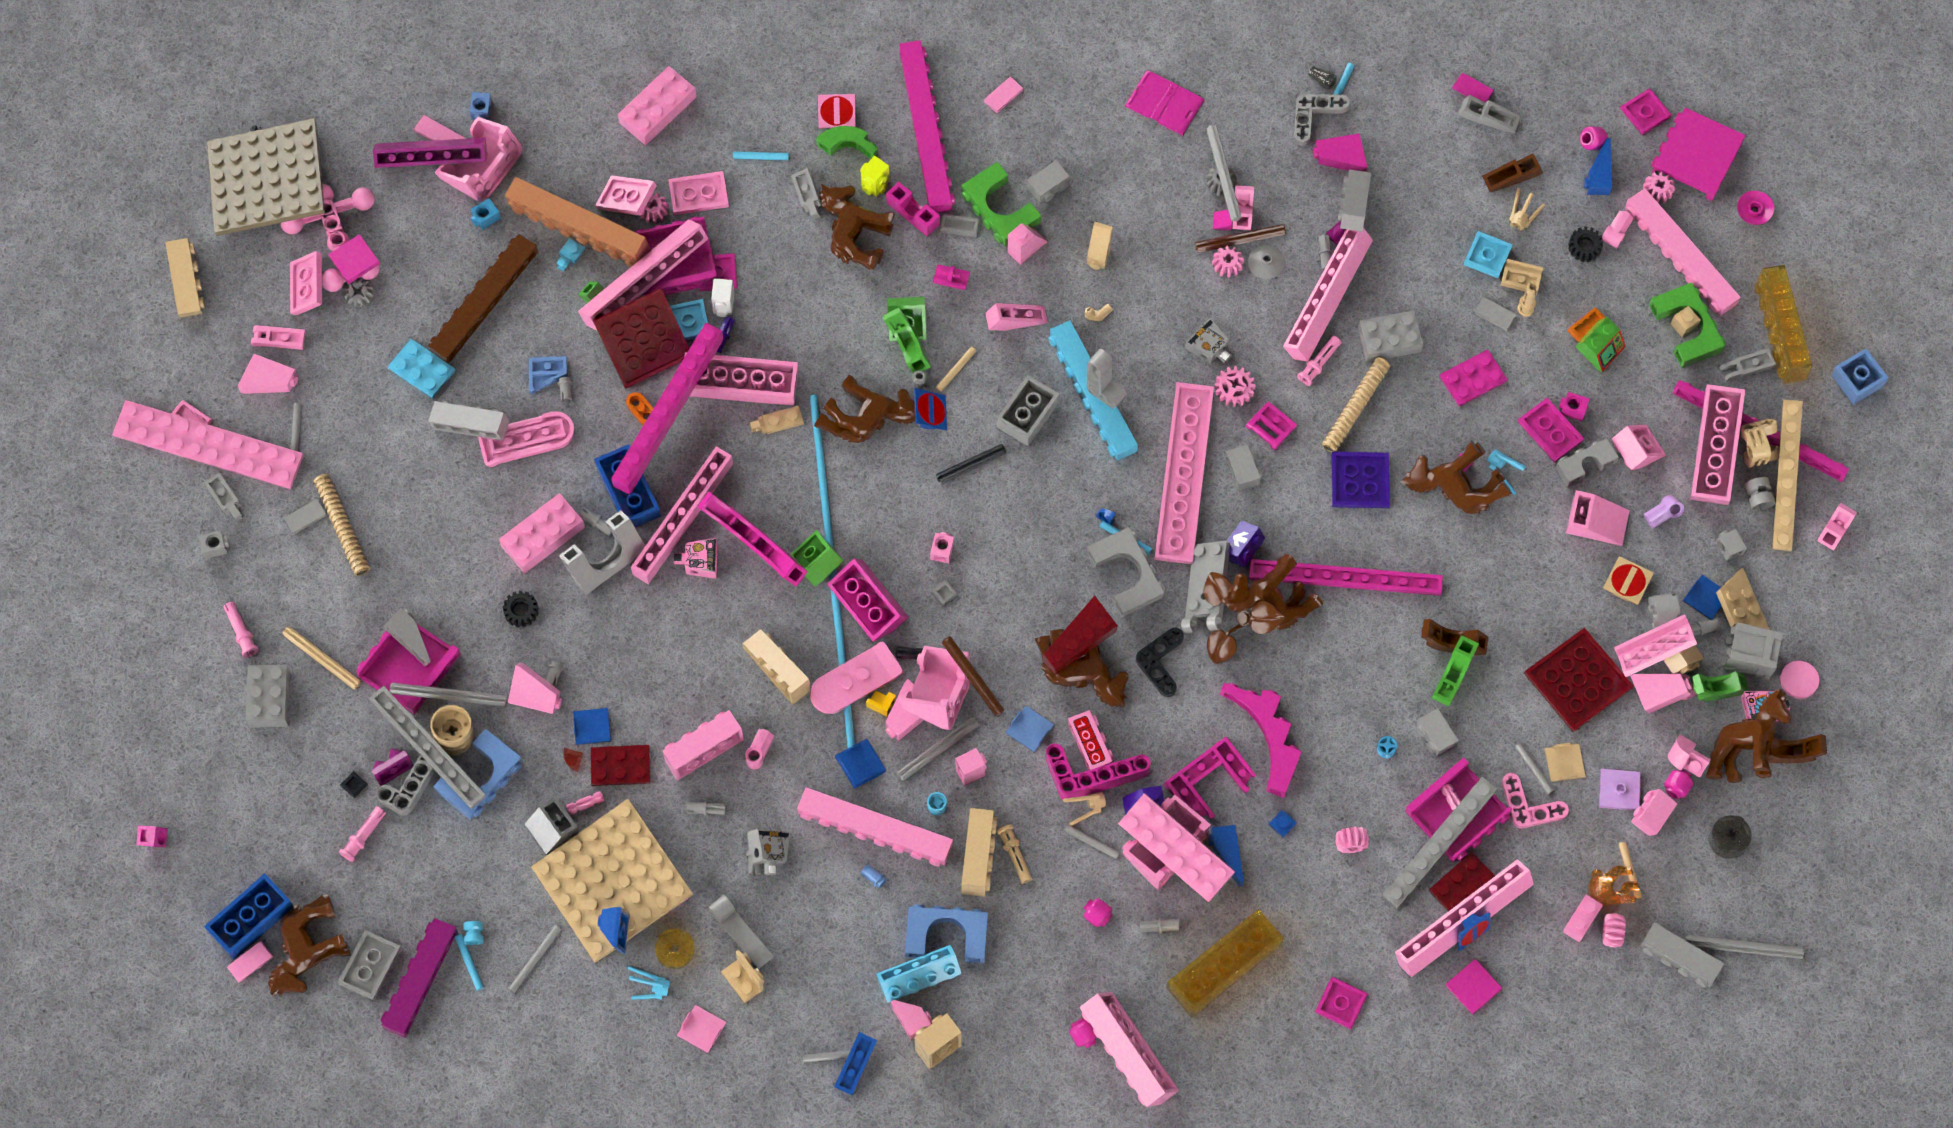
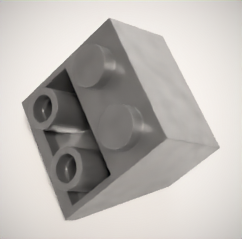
[525,796,579,855]

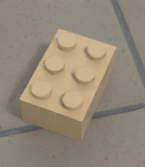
[914,1013,962,1070]

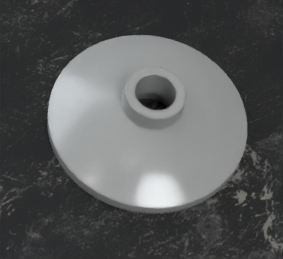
[1248,245,1285,279]

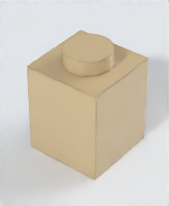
[1671,306,1700,338]

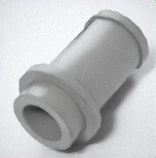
[912,370,927,389]
[557,377,573,402]
[546,662,563,688]

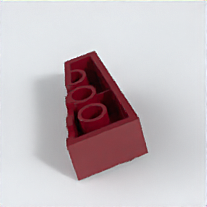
[1043,595,1118,675]

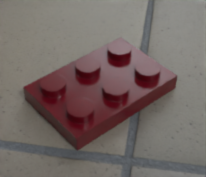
[591,745,650,786]
[1428,852,1495,912]

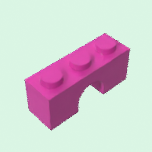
[886,181,940,237]

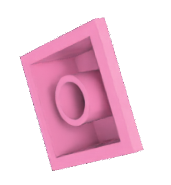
[1612,424,1666,470]

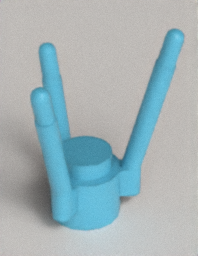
[1487,449,1526,495]
[628,966,670,1000]

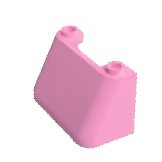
[435,117,522,202]
[899,646,970,730]
[1122,795,1211,890]

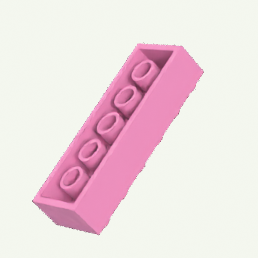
[684,352,799,406]
[1690,384,1745,505]
[1118,794,1235,902]
[1080,992,1179,1107]

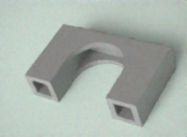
[559,510,645,595]
[1086,527,1165,617]

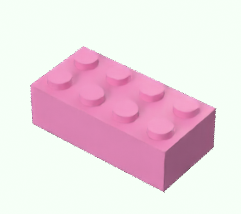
[618,66,697,146]
[499,493,585,574]
[663,710,744,781]

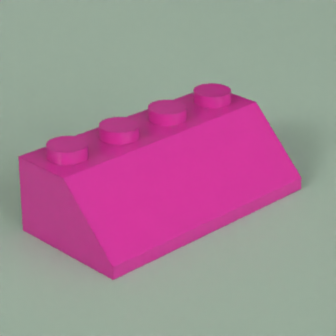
[827,559,909,642]

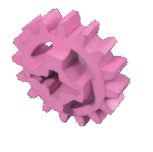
[1214,366,1256,407]

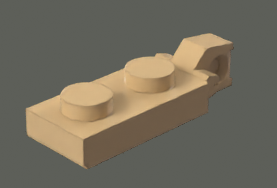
[750,406,804,434]

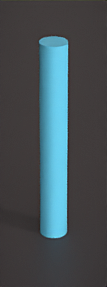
[1331,63,1354,107]
[733,151,789,160]
[1100,520,1152,555]
[454,934,484,991]

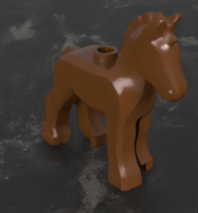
[819,184,895,270]
[814,374,916,443]
[1401,440,1512,514]
[1220,554,1323,630]
[1035,629,1129,708]
[1706,689,1792,783]
[268,893,351,997]

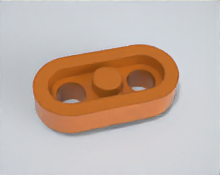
[626,392,654,425]

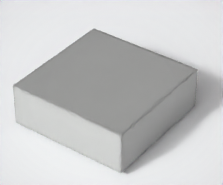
[931,580,958,606]

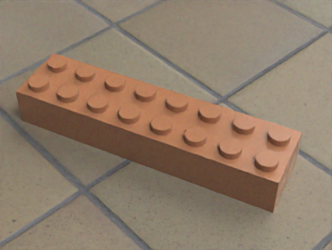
[505,177,651,267]

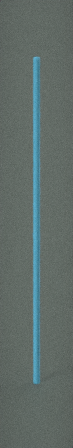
[810,395,855,748]

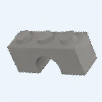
[1556,438,1618,487]

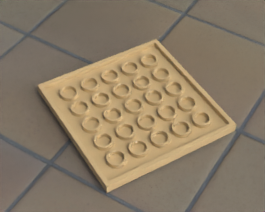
[531,799,693,963]

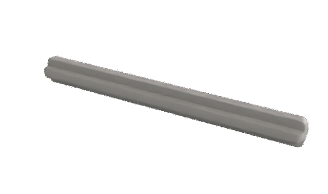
[1206,125,1241,222]
[390,683,506,706]
[1685,935,1804,959]

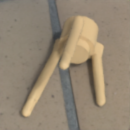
[1509,188,1545,230]
[1063,792,1106,826]

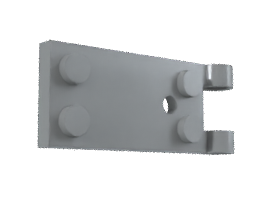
[1181,541,1230,633]

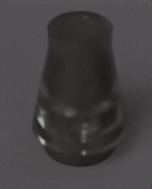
[1308,66,1337,89]

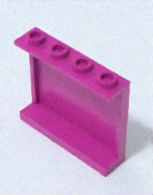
[1651,107,1745,201]
[635,217,718,295]
[356,624,461,715]
[1405,757,1512,862]

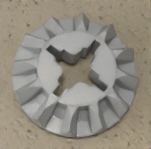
[343,278,374,307]

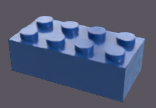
[594,444,661,528]
[204,873,293,960]

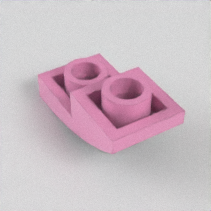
[227,941,274,983]

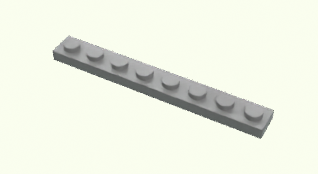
[369,686,486,810]
[1382,777,1497,909]

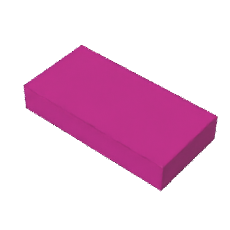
[1452,73,1494,103]

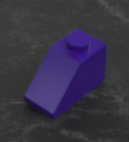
[1122,785,1164,815]

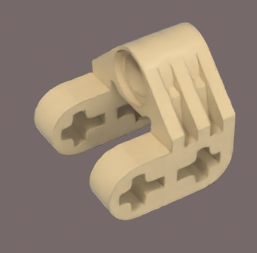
[1741,419,1779,468]

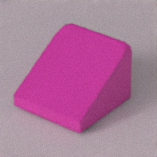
[1213,209,1232,231]

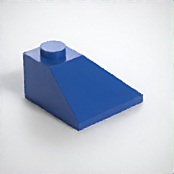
[598,907,629,954]

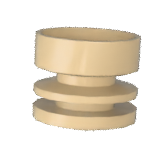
[430,705,474,755]

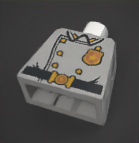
[1185,318,1232,364]
[747,829,790,876]

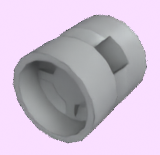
[1745,477,1776,511]

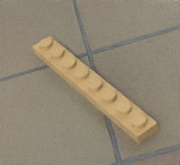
[1772,399,1803,551]

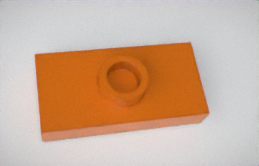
[1568,307,1605,342]

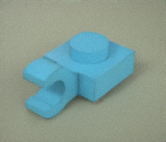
[557,239,585,272]

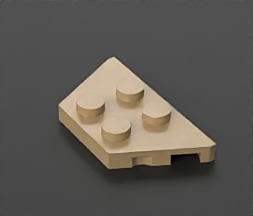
[1716,568,1770,630]

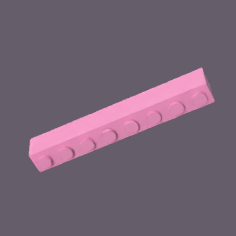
[1625,188,1741,316]
[578,219,708,330]
[1283,228,1373,361]
[631,446,733,585]
[797,787,953,866]
[1395,859,1534,977]

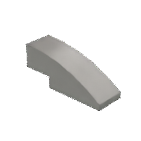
[1458,95,1520,133]

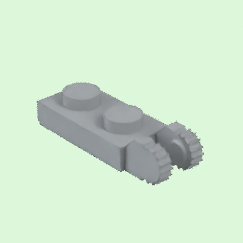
[1720,348,1777,381]

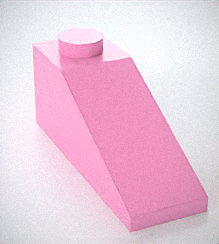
[985,303,1048,331]

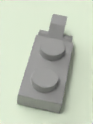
[791,168,822,219]
[203,473,243,523]

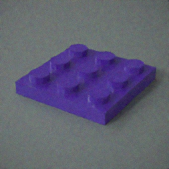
[1331,452,1390,508]

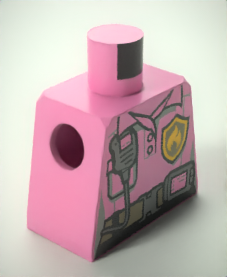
[674,538,717,579]

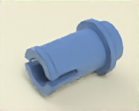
[861,865,887,888]

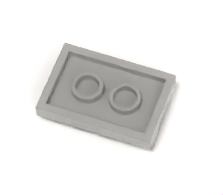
[338,930,401,1001]

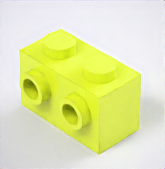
[860,156,890,197]

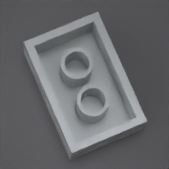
[1358,310,1423,363]
[996,375,1060,446]
[246,665,290,728]

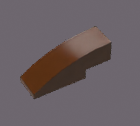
[1482,153,1543,192]

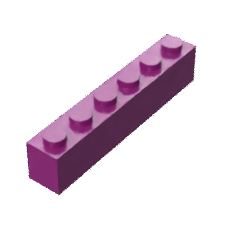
[372,138,488,168]
[381,918,458,1038]

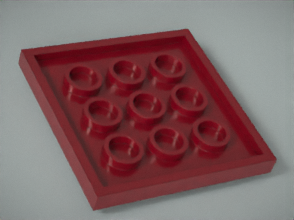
[593,288,689,389]
[1524,627,1634,732]

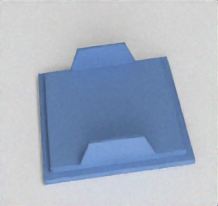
[1006,706,1054,752]

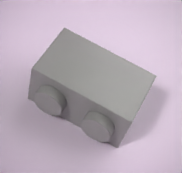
[1027,160,1070,203]
[1225,444,1262,491]
[1416,708,1459,757]

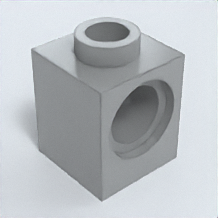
[1716,529,1747,561]
[198,530,230,559]

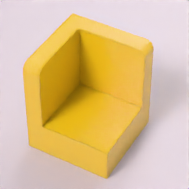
[866,691,896,717]

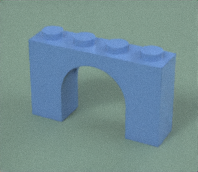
[433,728,522,820]
[905,904,988,963]

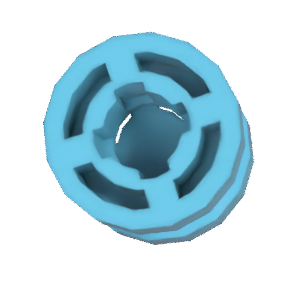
[927,792,947,816]
[463,921,484,945]

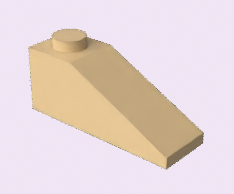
[1087,222,1113,270]

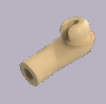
[1084,304,1113,321]

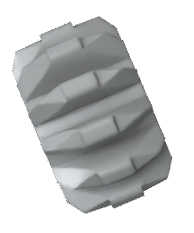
[1206,167,1237,196]

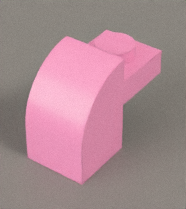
[1232,185,1254,230]
[1817,503,1857,551]
[1668,735,1711,777]

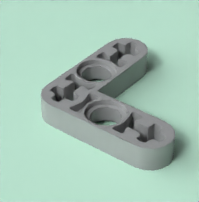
[1294,94,1350,146]

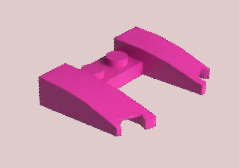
[1163,736,1256,819]

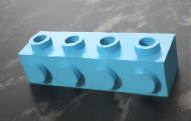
[876,945,962,1003]

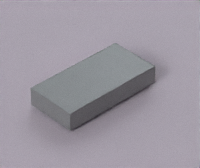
[940,213,980,238]
[1474,297,1516,331]
[284,499,327,535]

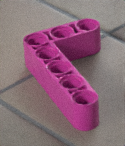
[1046,743,1151,800]

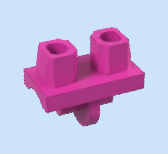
[933,264,970,290]

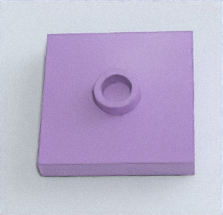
[1599,769,1640,811]

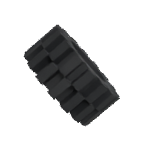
[1568,226,1603,262]
[503,591,539,628]

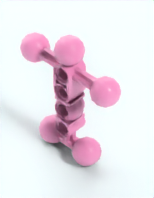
[280,183,380,292]

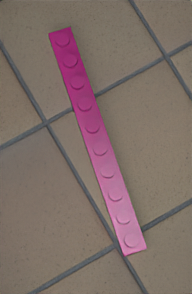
[1673,380,1849,482]
[1249,559,1443,596]

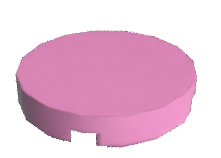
[1780,661,1820,699]

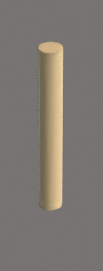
[935,347,976,392]
[1618,842,1643,900]

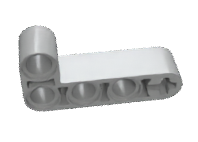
[1087,349,1127,409]
[377,755,435,816]
[708,895,773,970]

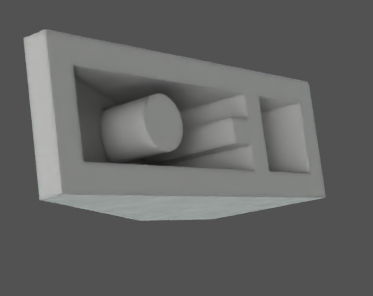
[383,608,431,667]

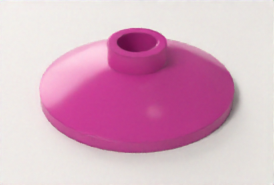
[1737,191,1774,225]

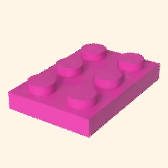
[1439,349,1508,407]
[1518,398,1584,463]

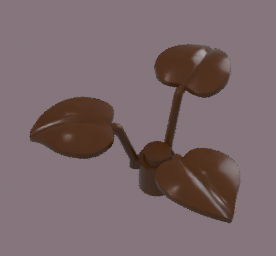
[1203,572,1285,664]

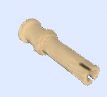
[1517,281,1539,317]
[996,824,1033,884]

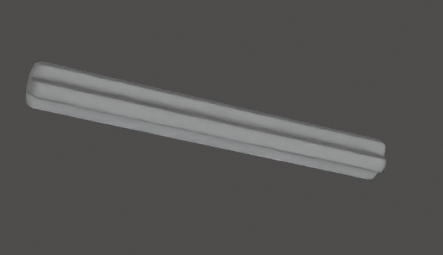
[897,717,978,781]

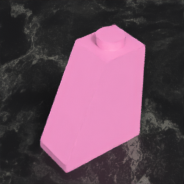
[1008,223,1047,265]
[238,354,298,394]
[508,662,562,714]
[1630,674,1692,713]
[885,679,924,741]

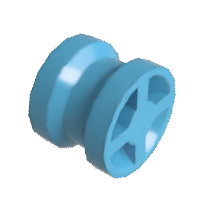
[1377,736,1397,759]

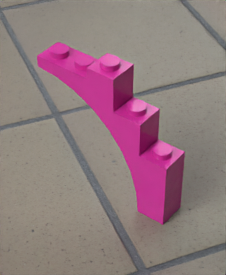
[697,492,808,587]
[1220,683,1302,798]

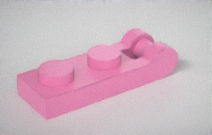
[251,325,306,350]

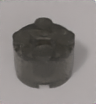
[1708,815,1752,859]

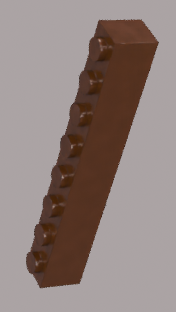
[428,234,538,364]

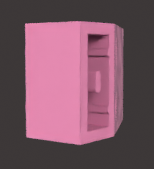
[1566,490,1630,546]

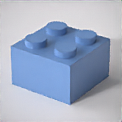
[1831,349,1888,405]

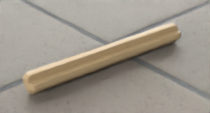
[283,626,361,689]

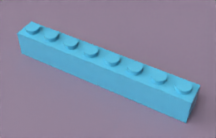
[1048,320,1138,461]

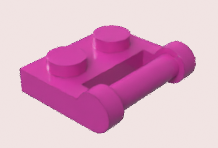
[1246,401,1297,451]

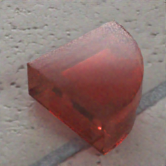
[563,748,583,772]

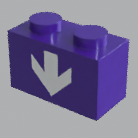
[1227,521,1265,567]

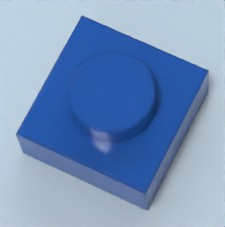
[1269,810,1297,838]

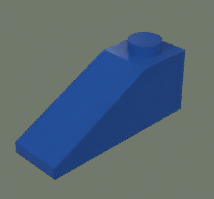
[1584,138,1612,195]
[1208,825,1244,887]

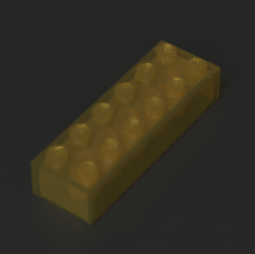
[1755,264,1812,384]
[1166,909,1284,1018]

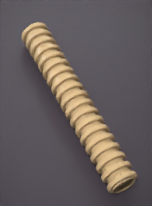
[1322,357,1391,452]
[314,474,370,576]

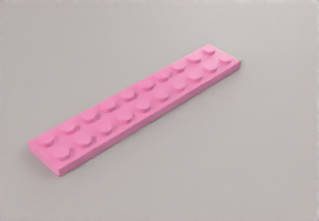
[1154,382,1214,564]
[112,400,304,489]

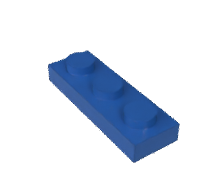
[834,1032,877,1095]

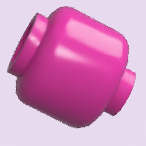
[1580,126,1608,150]
[1664,769,1693,799]
[1083,898,1113,927]
[1069,1018,1097,1048]

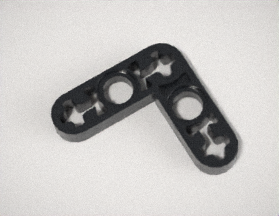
[1136,627,1184,697]

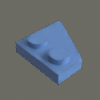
[529,356,567,394]

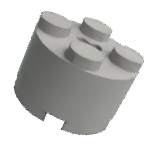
[1648,593,1681,629]

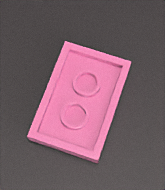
[668,171,729,215]
[595,176,657,216]
[290,251,322,315]

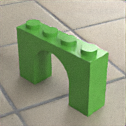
[961,162,1041,246]
[1649,282,1725,368]

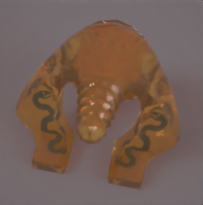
[1588,865,1640,906]

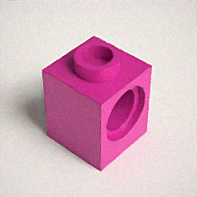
[1559,392,1590,421]
[136,825,168,848]

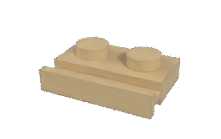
[1500,259,1543,292]

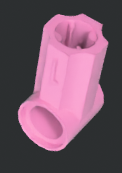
[1602,211,1634,249]
[745,729,774,770]

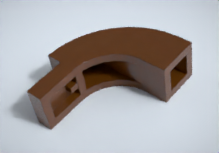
[1421,619,1489,656]
[1768,734,1827,763]

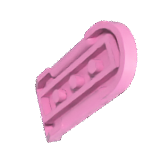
[478,412,574,467]
[810,641,904,714]

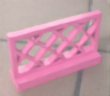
[1614,614,1697,677]

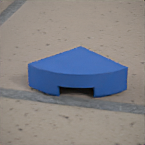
[1096,509,1116,525]

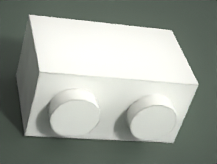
[711,279,734,317]

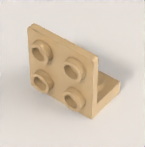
[721,950,764,1004]

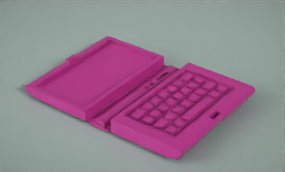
[1125,71,1204,136]

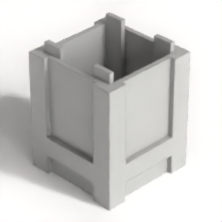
[1721,622,1783,681]

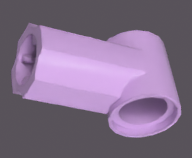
[1644,495,1684,529]

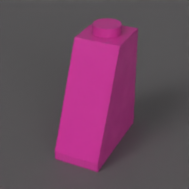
[1312,133,1367,172]

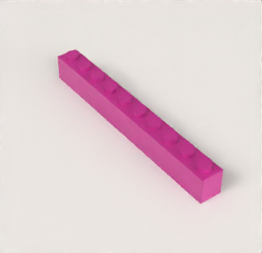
[899,40,955,213]
[612,323,723,495]

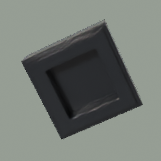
[340,771,368,798]

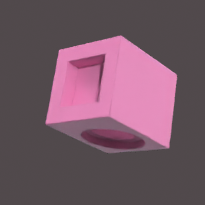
[930,532,954,564]

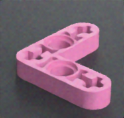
[1502,773,1569,828]

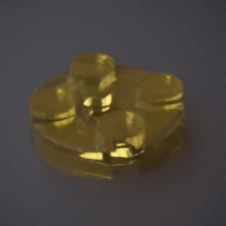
[655,928,695,969]

